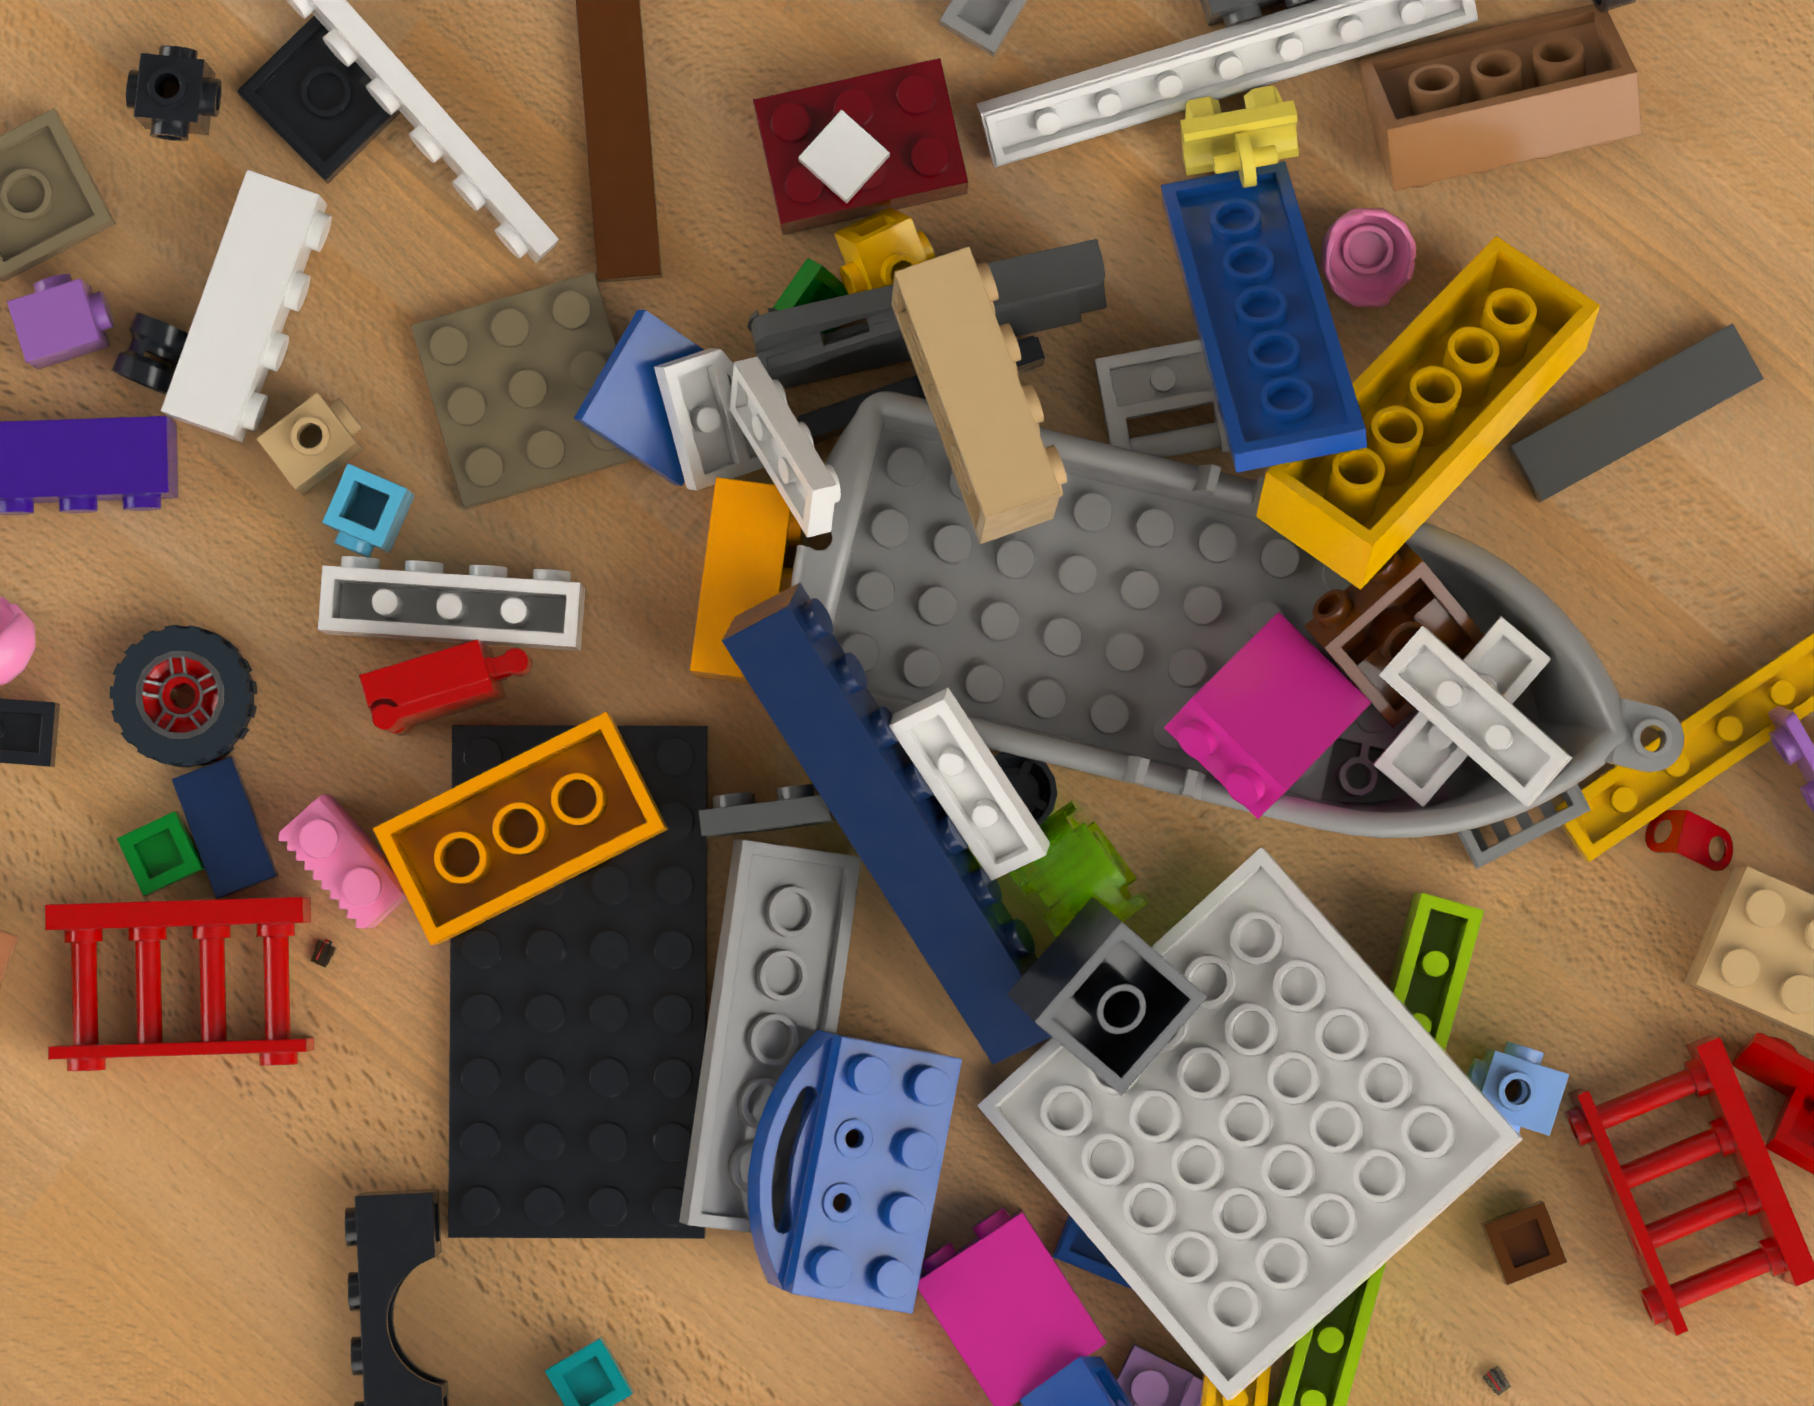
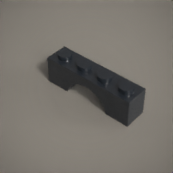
[345,1189,449,1406]

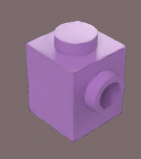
[7,274,114,370]

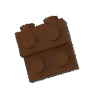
[1304,543,1484,729]

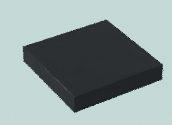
[237,16,401,184]

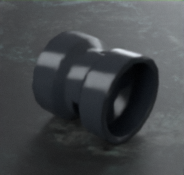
[111,312,188,395]

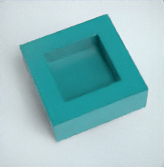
[545,1336,634,1406]

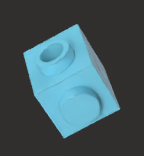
[322,464,415,558]

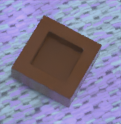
[1481,1200,1567,1285]

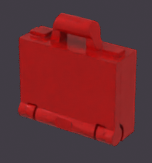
[359,639,532,736]

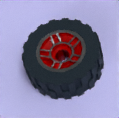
[109,625,258,767]

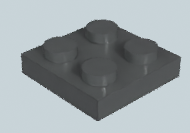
[699,784,837,838]

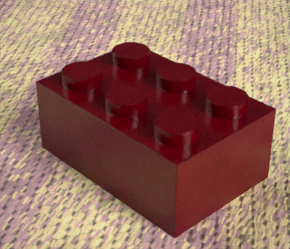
[753,58,968,235]

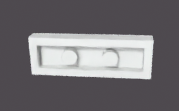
[729,356,841,538]
[1373,616,1551,807]
[1379,626,1573,807]
[889,688,1050,881]

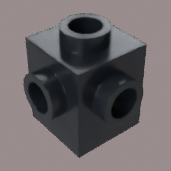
[126,45,222,141]

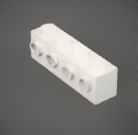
[161,170,332,443]
[318,556,585,651]

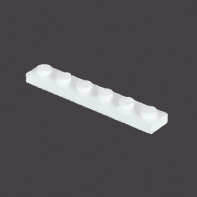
[287,0,559,263]

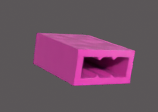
[1164,612,1372,819]
[918,1207,1107,1406]

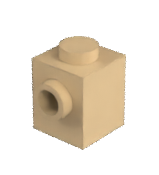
[257,392,363,495]

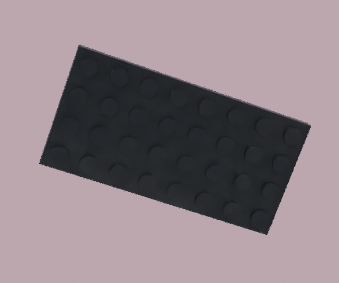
[448,725,708,1239]

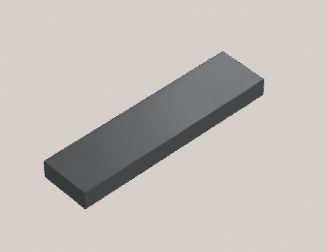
[1508,323,1764,503]

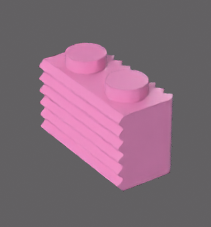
[279,794,407,928]

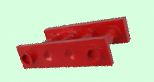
[45,897,314,1071]
[1565,1035,1814,1336]

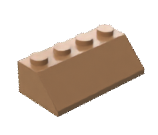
[1357,4,1642,191]

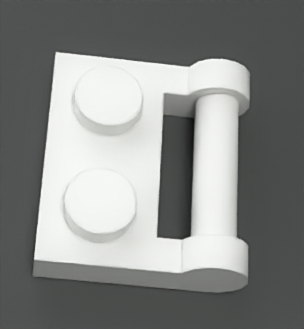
[1094,339,1230,458]

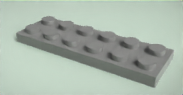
[679,839,861,1232]

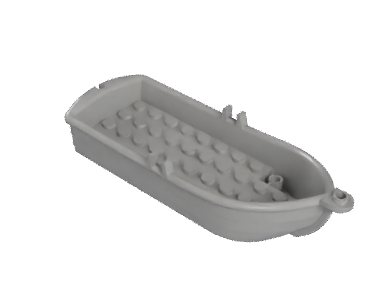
[791,391,1684,838]

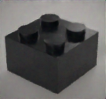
[1007,896,1207,1096]

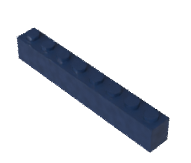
[722,583,1052,1065]

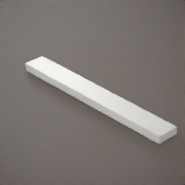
[976,0,1478,168]

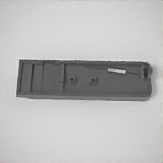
[747,239,1107,389]

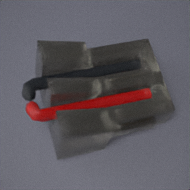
[1482,1366,1511,1396]

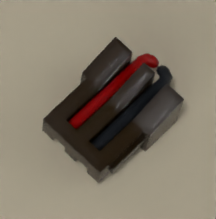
[311,939,337,968]

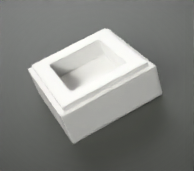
[798,110,890,204]

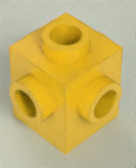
[834,207,935,294]

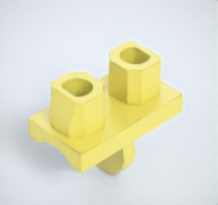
[1180,85,1299,188]

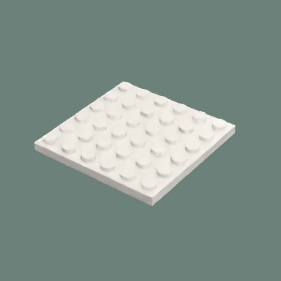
[977,847,1523,1400]

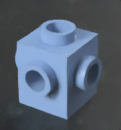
[1467,1041,1569,1136]

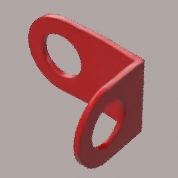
[1645,810,1733,871]

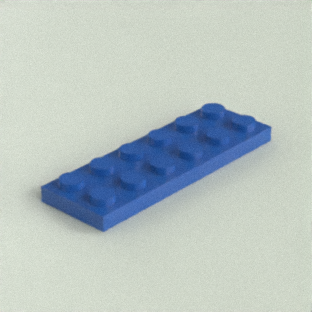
[1161,161,1367,473]

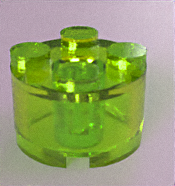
[1009,799,1149,937]

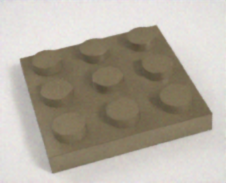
[411,272,635,510]

